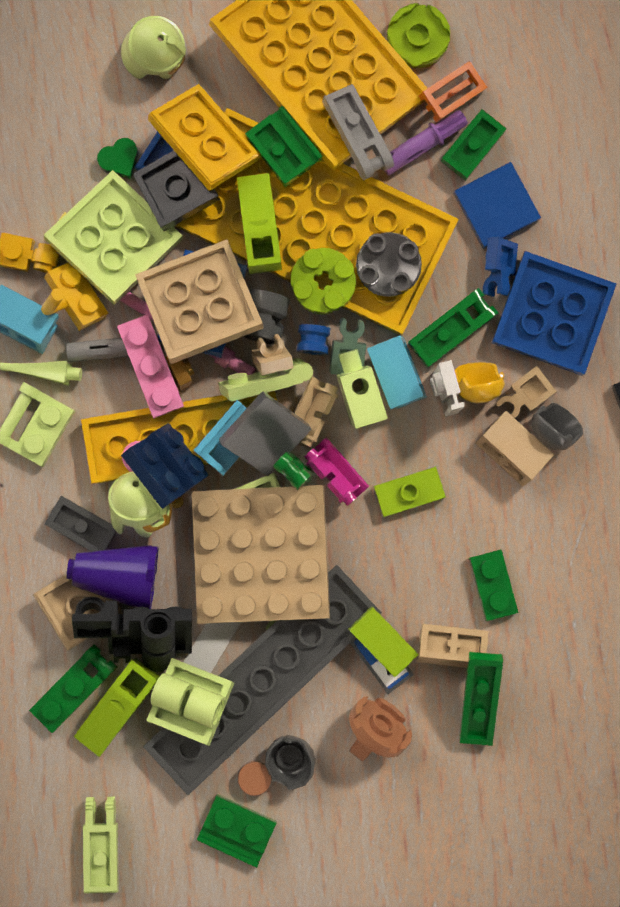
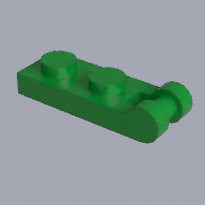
[408,288,499,368]
[273,452,316,490]
[29,644,118,733]

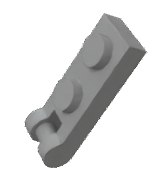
[322,84,394,180]

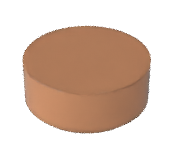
[238,761,271,796]

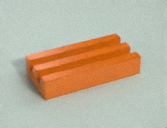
[418,61,488,123]

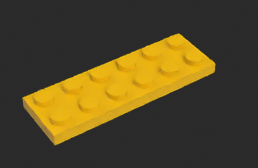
[81,391,277,484]

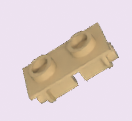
[294,376,339,448]

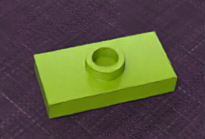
[373,466,446,517]

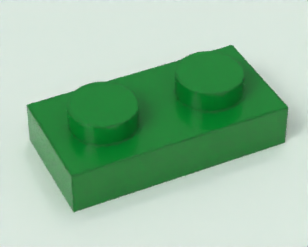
[441,109,507,181]
[469,549,519,621]

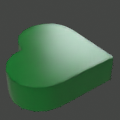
[97,138,138,179]

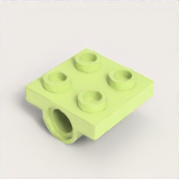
[146,658,234,746]

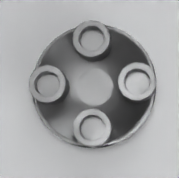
[356,232,422,297]

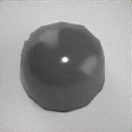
[531,403,583,450]
[265,735,316,790]

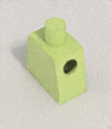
[337,349,388,429]

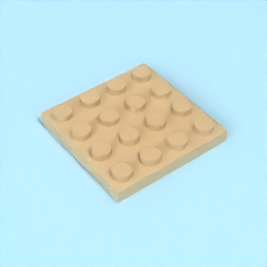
[192,485,330,624]

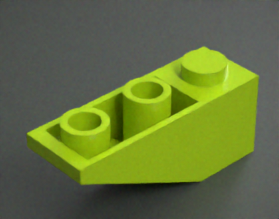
[237,173,282,274]
[74,658,160,757]

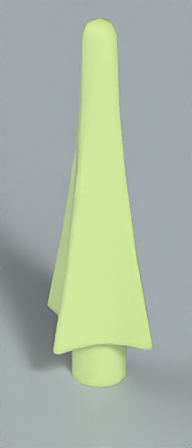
[0,361,82,386]

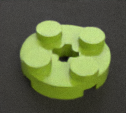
[291,248,356,315]

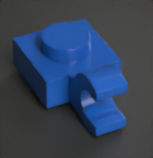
[483,237,518,297]

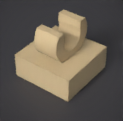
[251,334,293,375]

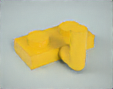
[41,262,109,331]

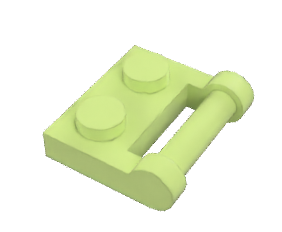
[0,382,75,467]

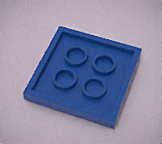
[491,251,617,376]

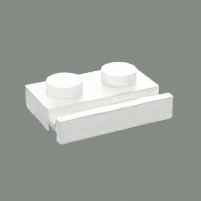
[430,360,465,417]

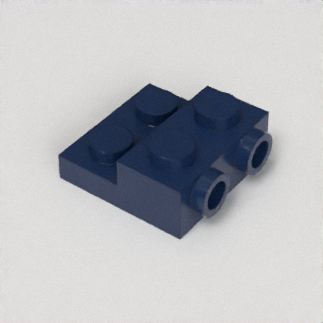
[121,423,209,509]

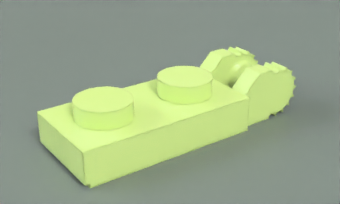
[218,358,314,402]
[83,797,119,893]

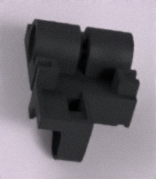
[72,596,192,671]

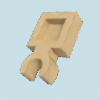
[496,366,557,419]

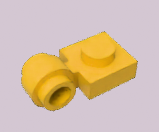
[0,232,60,273]

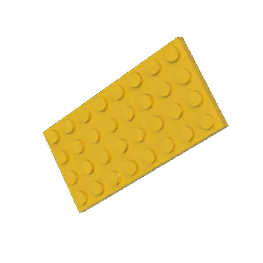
[175,108,459,336]

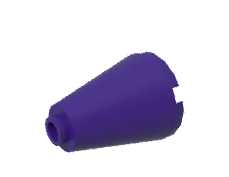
[66,545,159,609]

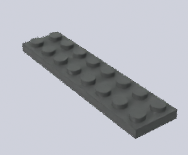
[143,565,382,795]

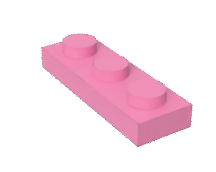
[117,314,184,419]

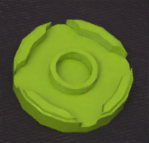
[387,3,450,68]

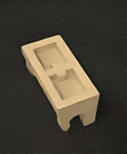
[475,411,554,487]
[416,624,489,668]

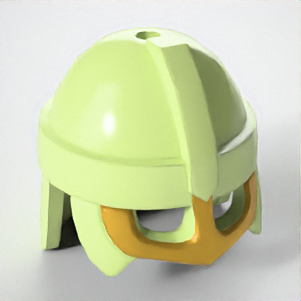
[121,16,186,79]
[108,471,172,538]

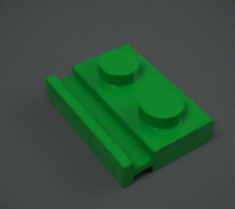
[245,106,323,187]
[197,794,277,868]

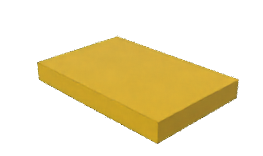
[147,84,261,191]

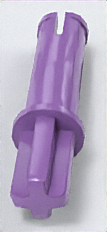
[384,110,468,176]

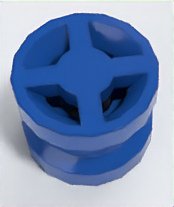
[296,324,331,356]

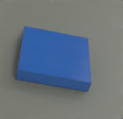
[453,162,541,249]

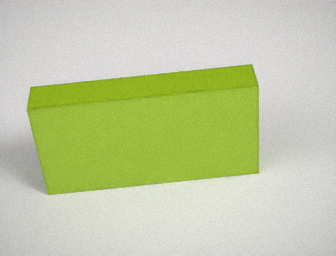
[348,606,419,677]

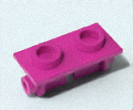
[304,437,369,506]

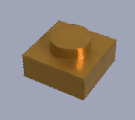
[165,356,195,391]

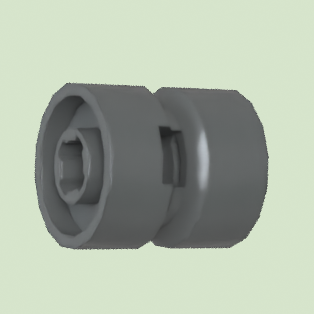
[243,289,290,345]

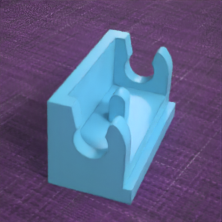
[0,285,59,354]
[367,335,427,410]
[194,400,247,476]

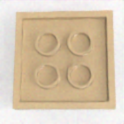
[135,240,264,364]

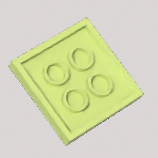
[44,170,183,305]

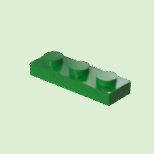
[459,652,503,746]

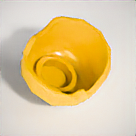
[454,362,505,404]

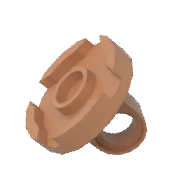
[349,696,412,762]

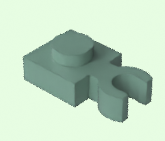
[329,318,367,375]

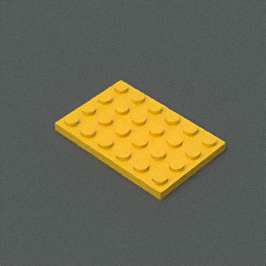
[209,0,428,171]

